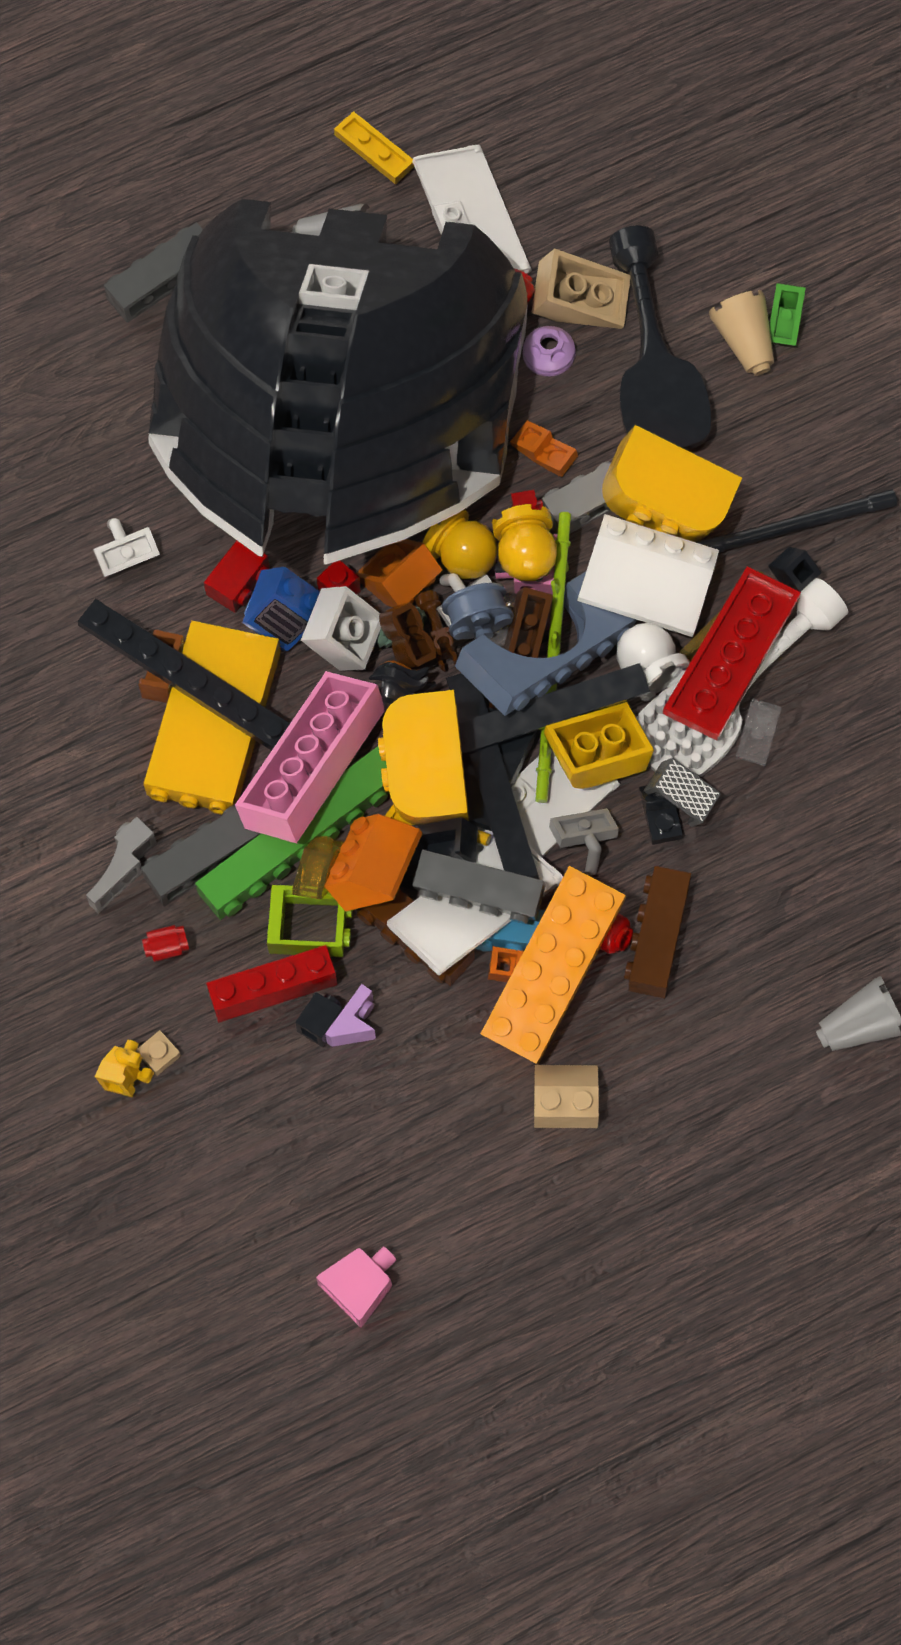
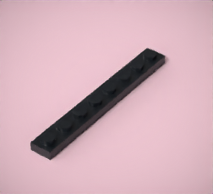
[78,598,290,751]

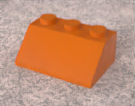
[324,814,422,911]

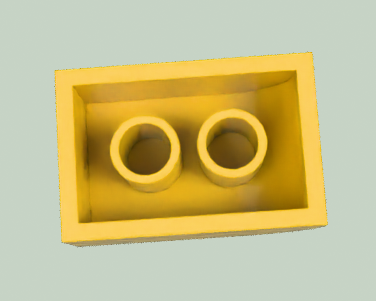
[544,702,654,789]

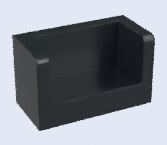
[410,817,478,867]

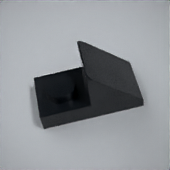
[639,785,683,845]

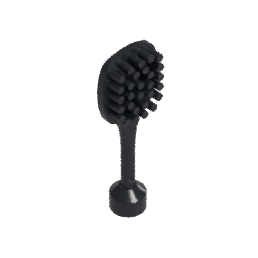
[609,225,711,452]

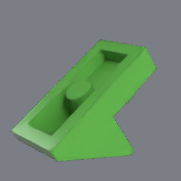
[769,283,806,346]

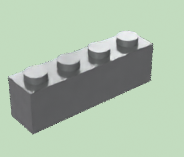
[104,222,203,323]
[141,805,261,906]
[412,849,546,924]

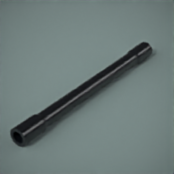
[695,489,897,554]

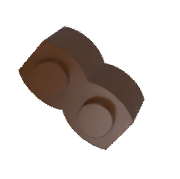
[379,603,436,668]

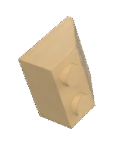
[534,1065,599,1128]

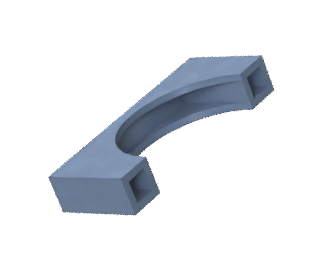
[455,572,636,716]

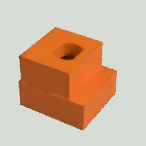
[488,946,524,982]

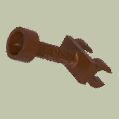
[415,590,458,672]

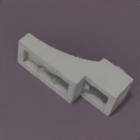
[86,817,157,914]

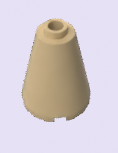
[709,290,774,376]

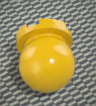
[492,504,557,581]
[422,509,498,579]

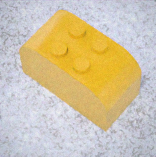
[602,425,742,542]
[378,690,469,825]

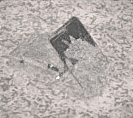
[736,699,782,766]

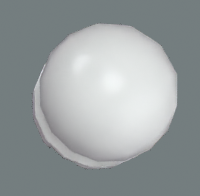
[616,623,690,701]

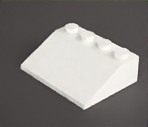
[577,514,719,637]

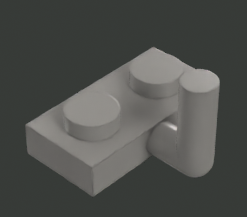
[549,808,619,875]

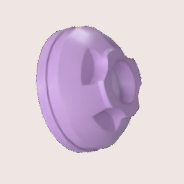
[523,326,576,377]

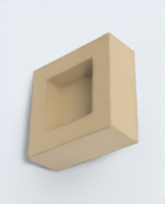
[136,1030,181,1076]

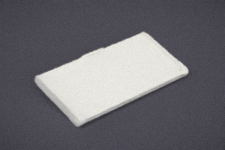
[412,145,532,274]
[476,750,620,858]
[387,841,563,975]

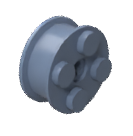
[441,583,514,640]

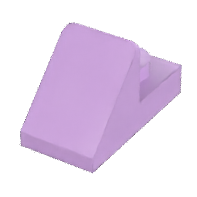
[325,984,376,1047]

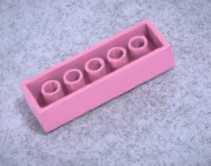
[235,671,384,844]

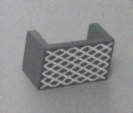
[644,757,721,827]

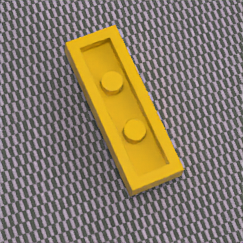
[334,111,414,184]

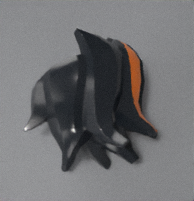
[369,660,436,712]

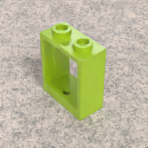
[267,885,353,957]

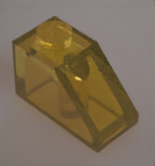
[292,836,344,899]

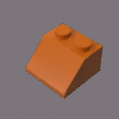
[356,539,442,607]

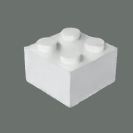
[301,586,381,671]

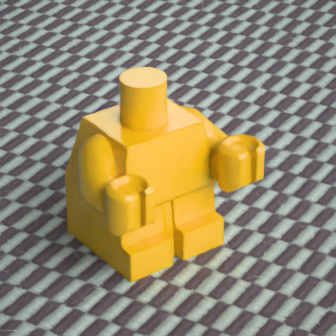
[95,1040,154,1097]

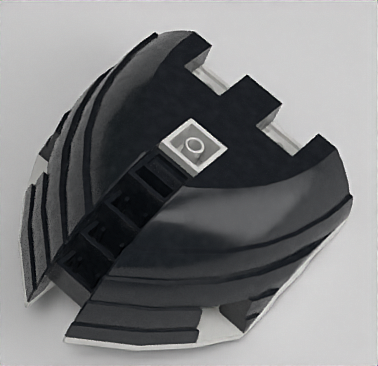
[149,199,528,564]

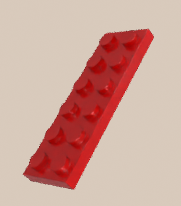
[663,566,801,741]

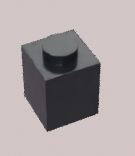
[768,547,822,592]
[295,992,343,1048]

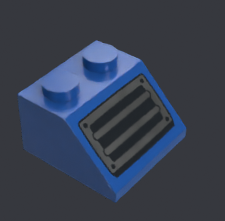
[242,567,320,652]

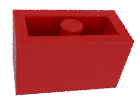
[204,540,270,613]

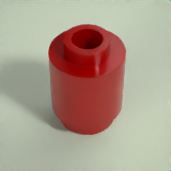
[142,925,189,962]

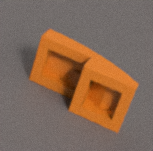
[510,420,578,477]

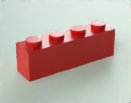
[206,945,338,1023]

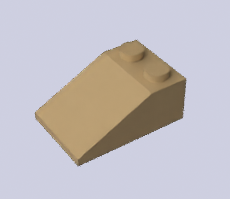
[532,248,631,329]

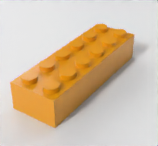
[480,866,626,1065]

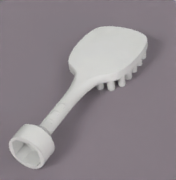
[636,578,848,777]

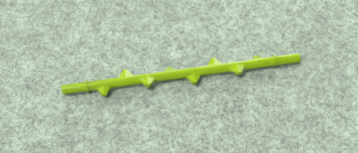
[535,512,571,803]

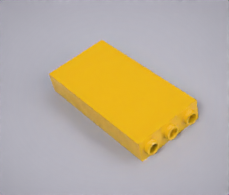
[144,620,281,815]

